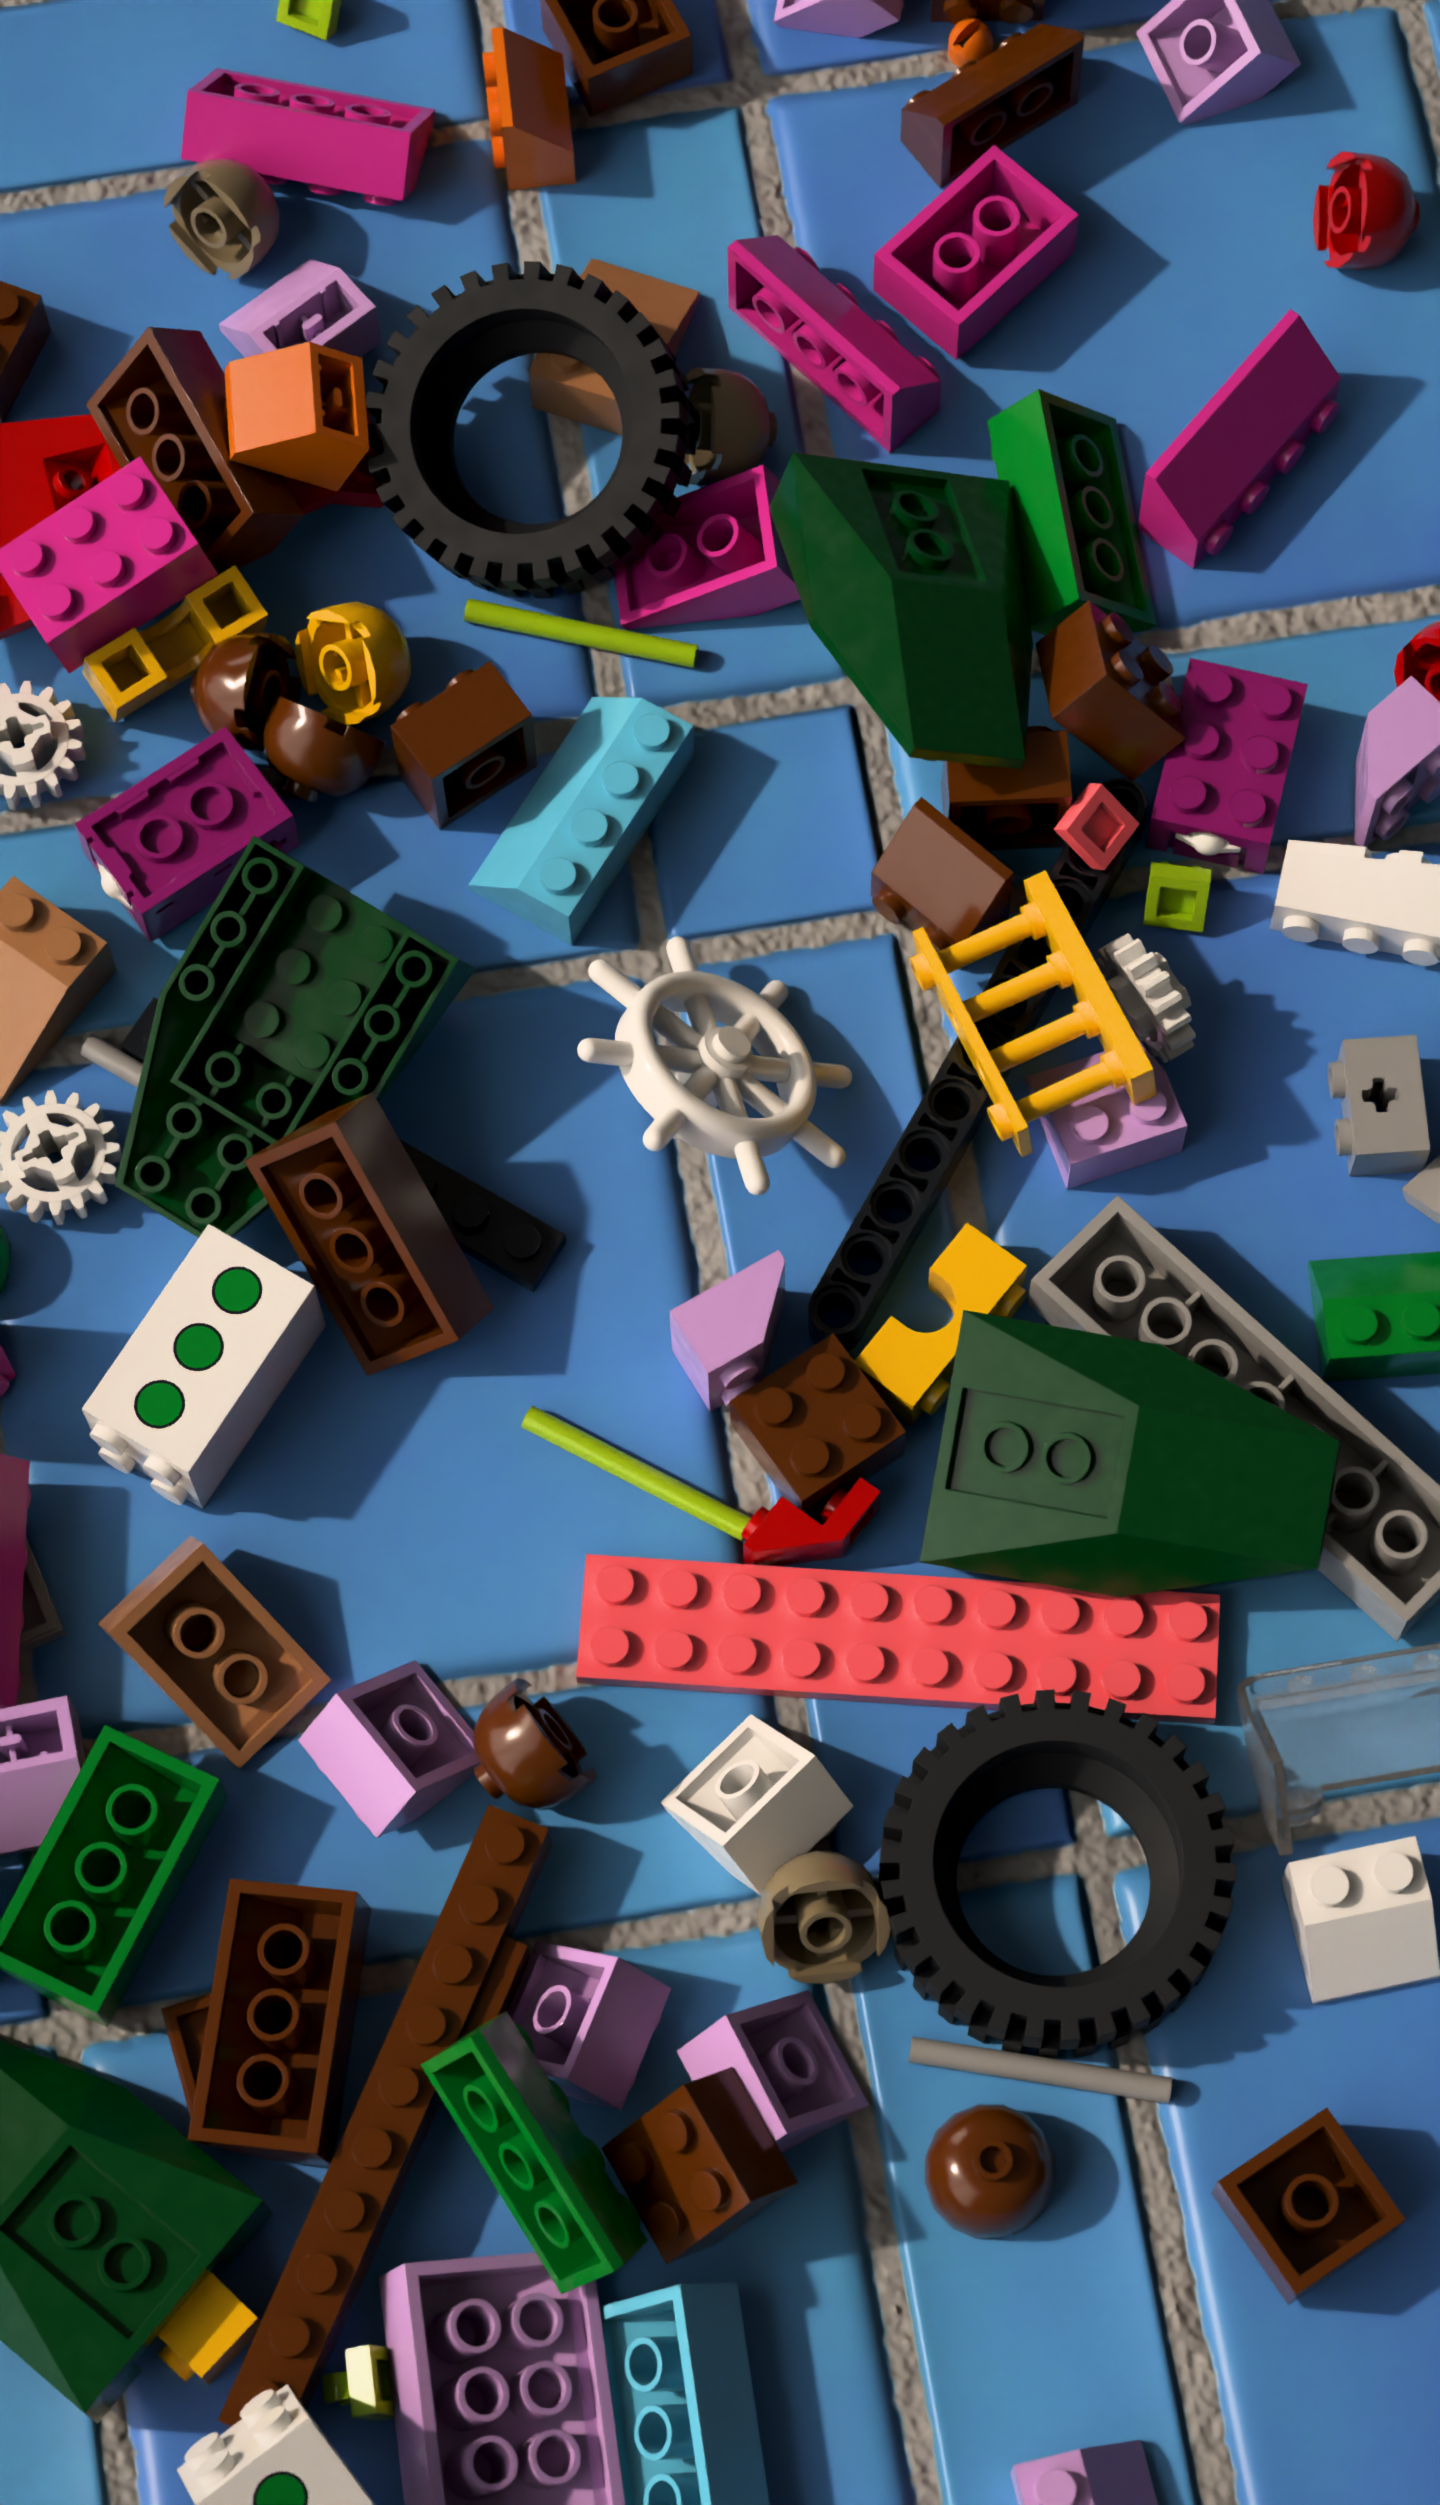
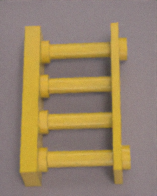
[908,870,1157,1157]

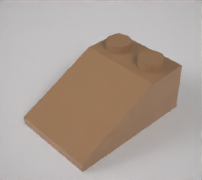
[529,258,700,436]
[0,876,117,1106]
[98,1536,331,1769]

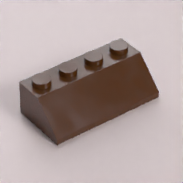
[86,327,304,574]
[245,1092,494,1376]
[187,1879,372,2167]

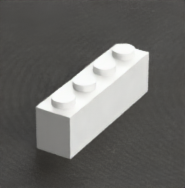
[1270,840,1440,966]

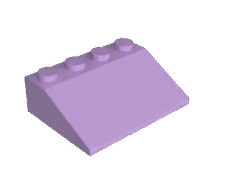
[378,2252,625,2505]

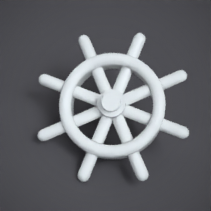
[577,936,853,1196]

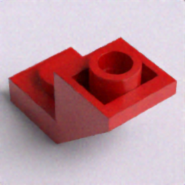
[741,1477,881,1566]

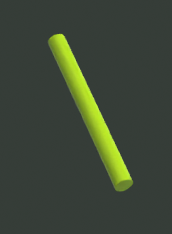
[464,598,699,668]
[521,1406,751,1541]

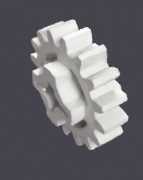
[0,681,86,810]
[1096,933,1196,1063]
[0,1090,123,1225]

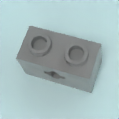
[1328,1035,1431,1176]

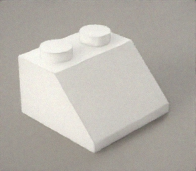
[660,1714,854,1895]
[1281,1836,1440,2005]

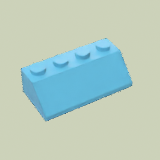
[468,697,695,945]
[600,2283,770,2505]

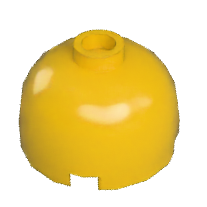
[295,601,411,725]

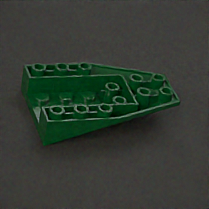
[769,452,1033,769]
[115,836,476,1238]
[920,1310,1341,1597]
[0,2040,273,2424]

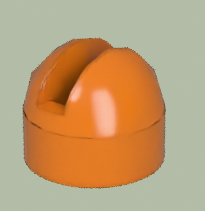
[948,18,993,68]

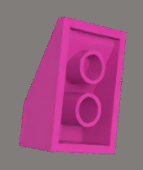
[613,464,800,630]

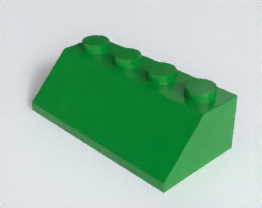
[987,389,1157,635]
[1308,1251,1440,1382]
[0,1725,228,2028]
[421,2011,648,2294]

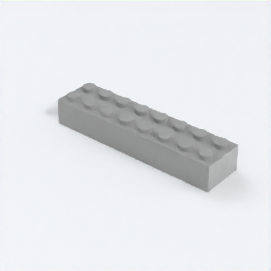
[1028,1195,1440,1642]

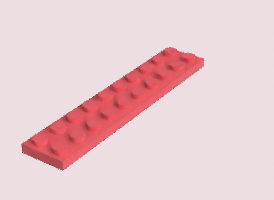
[576,1554,1220,1725]

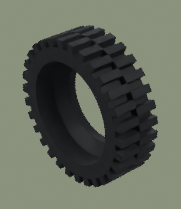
[365,261,696,599]
[878,1690,1236,2059]

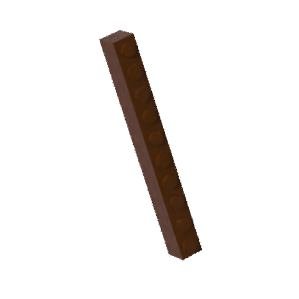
[218,1804,552,2429]

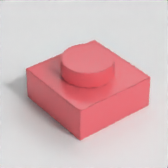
[1054,783,1140,870]

